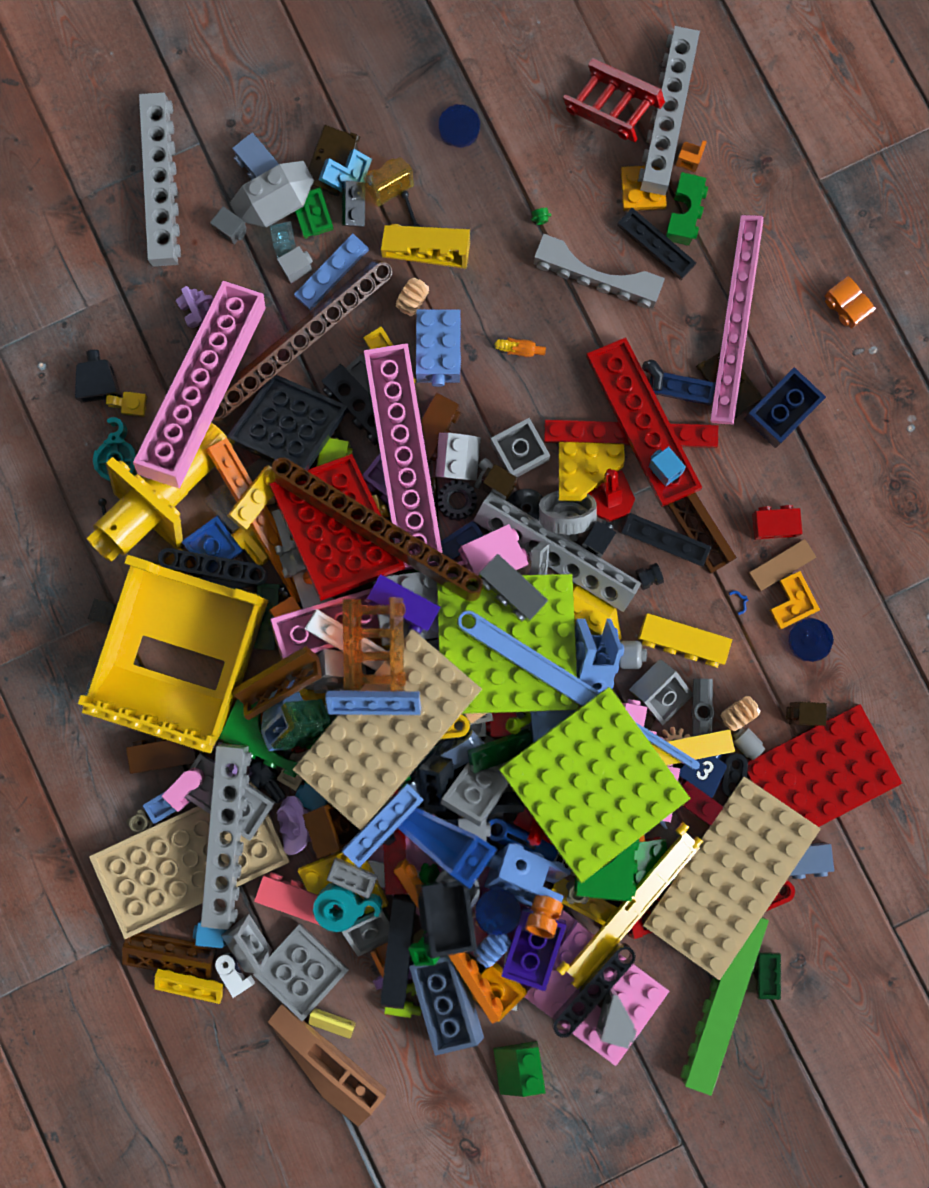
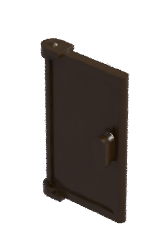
[308,125,361,197]
[696,352,763,419]

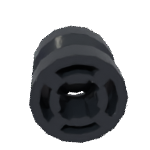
[635,563,664,590]

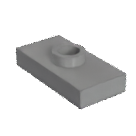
[327,858,378,898]

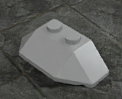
[230,161,314,227]

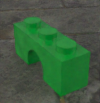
[665,172,708,246]

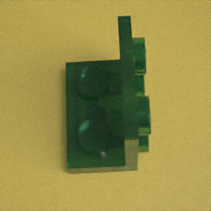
[272,699,332,750]

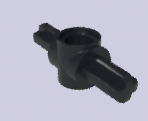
[248,756,286,803]

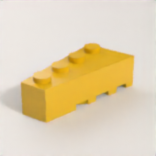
[381,224,470,269]

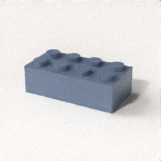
[409,956,484,1056]

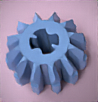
[473,928,512,968]

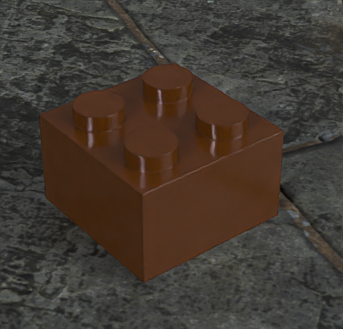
[302,804,355,858]

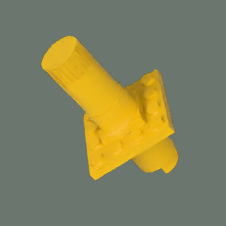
[87,422,233,562]

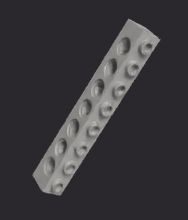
[638,26,700,196]
[139,92,181,267]
[474,492,641,612]
[201,743,251,930]

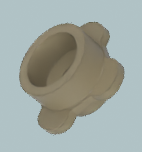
[126,810,153,835]
[566,881,589,904]

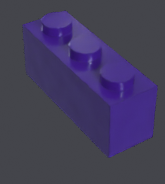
[365,574,441,634]

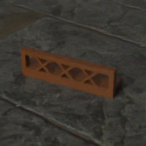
[668,493,737,574]
[233,646,322,720]
[122,932,217,980]

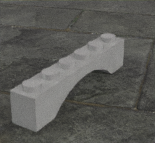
[534,234,665,308]

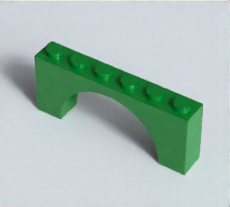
[219,699,309,785]
[573,839,639,901]

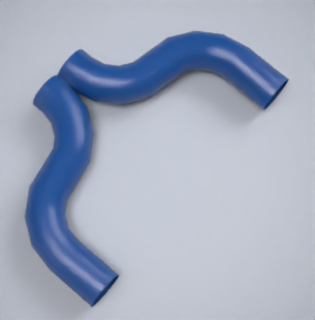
[729,590,749,615]

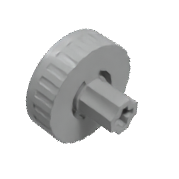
[539,491,597,541]

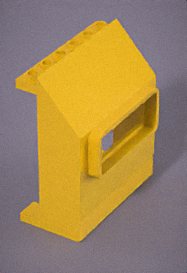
[78,555,268,754]

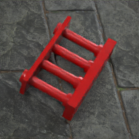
[563,58,665,142]

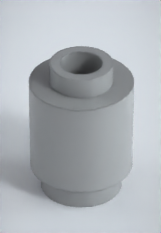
[732,727,765,760]

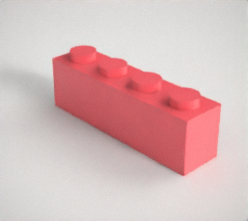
[254,872,341,925]

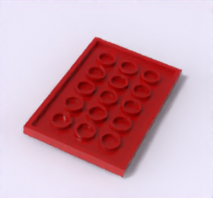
[269,454,405,601]
[747,704,903,827]

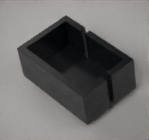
[416,878,477,959]

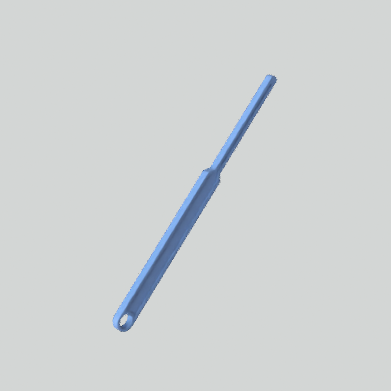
[457,611,700,769]

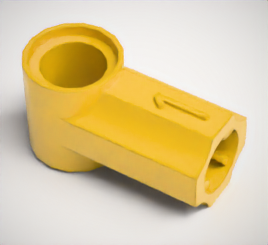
[231,526,270,566]

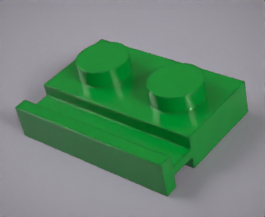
[296,188,334,239]

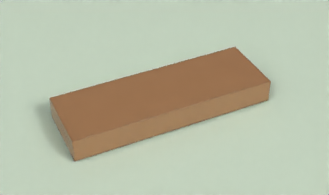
[748,539,816,592]

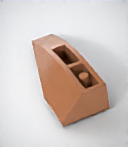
[268,1003,387,1127]

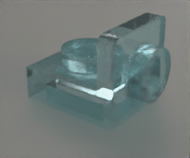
[270,221,296,258]

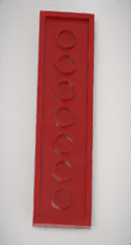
[586,337,702,507]

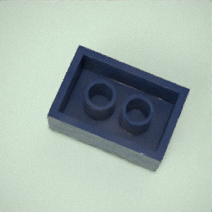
[744,367,826,448]

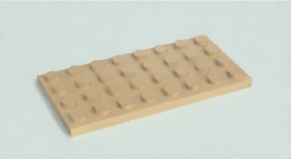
[293,629,482,830]
[643,777,821,980]
[89,782,290,939]

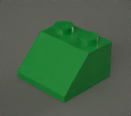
[493,1041,546,1097]

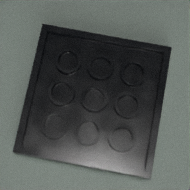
[227,374,348,471]

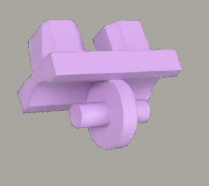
[176,286,214,328]

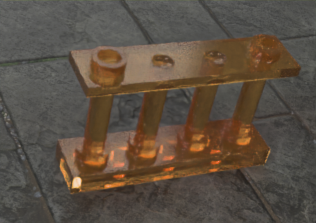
[343,597,406,691]

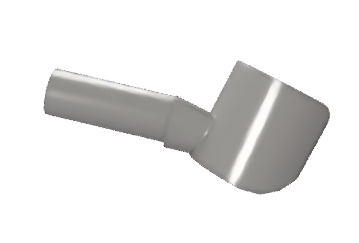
[474,458,493,488]

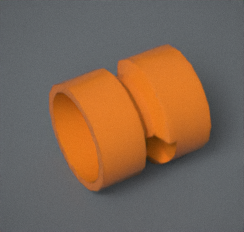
[525,895,563,938]

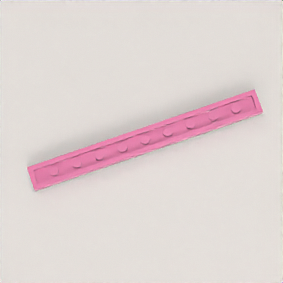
[710,215,764,425]

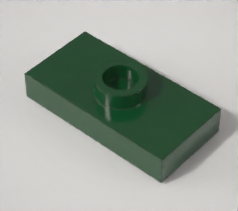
[757,952,781,1000]

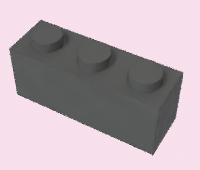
[478,554,548,623]

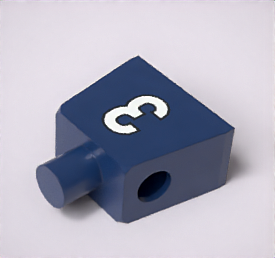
[678,754,727,798]

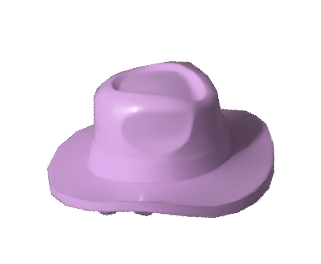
[277,796,311,855]

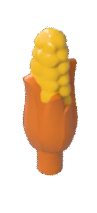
[495,337,546,357]

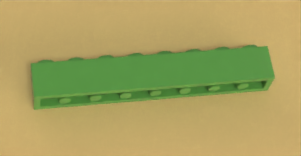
[680,917,769,1096]

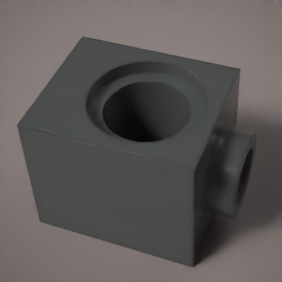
[210,206,247,244]

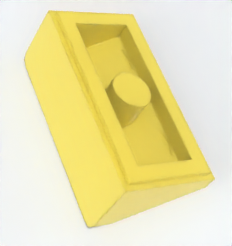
[309,1008,356,1038]

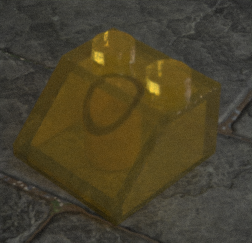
[363,157,414,207]

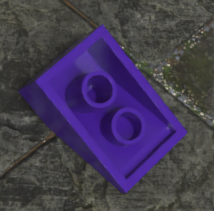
[501,906,567,991]

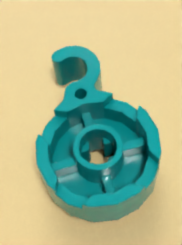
[93,417,138,483]
[313,883,383,932]

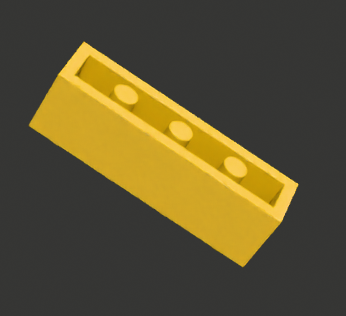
[637,613,733,668]

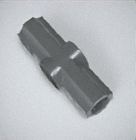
[691,679,714,737]

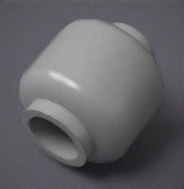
[619,641,647,669]

